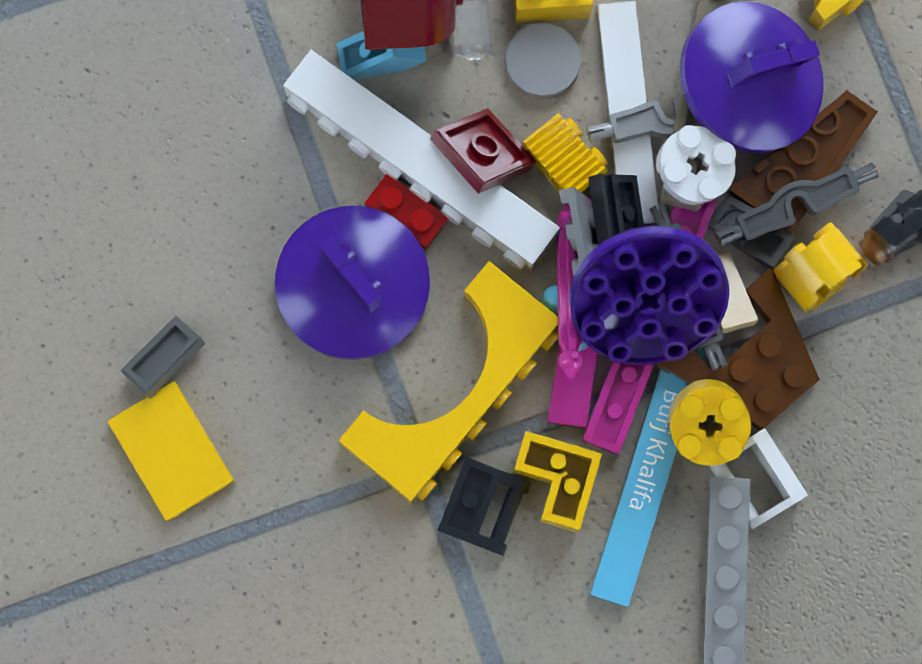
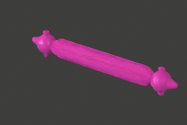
[556,203,582,380]

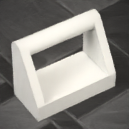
[709,428,808,530]

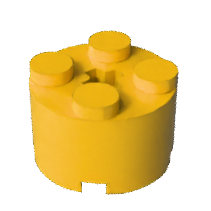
[773,222,868,313]
[668,379,751,466]

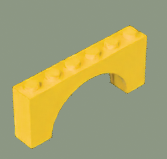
[338,261,558,504]

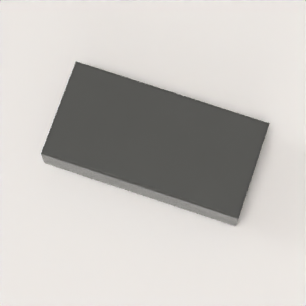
[121,316,205,398]

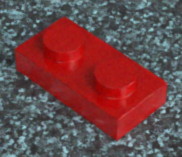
[364,174,449,250]

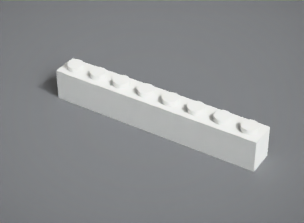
[283,50,560,271]

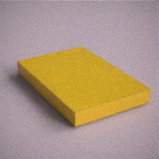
[107,381,235,522]

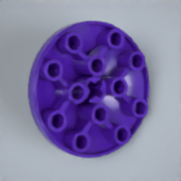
[680,2,824,153]
[275,206,430,360]
[569,226,730,365]

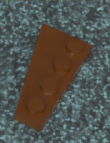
[727,90,878,233]

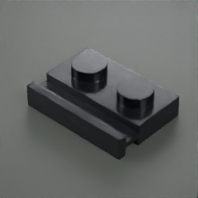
[588,174,644,246]

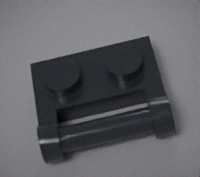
[437,457,531,557]

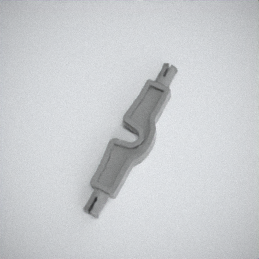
[586,93,681,143]

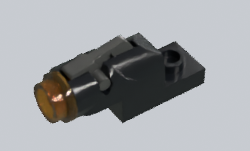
[859,190,922,266]

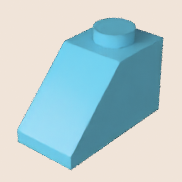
[337,31,426,80]

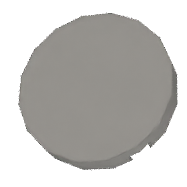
[505,23,581,99]

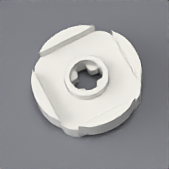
[656,125,736,205]

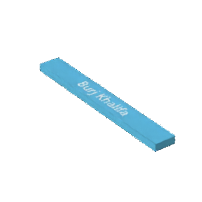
[590,348,706,607]

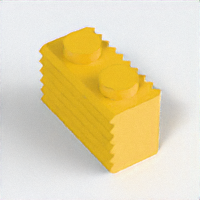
[522,113,608,195]

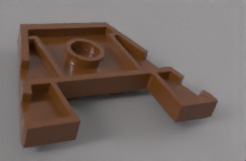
[657,268,820,431]

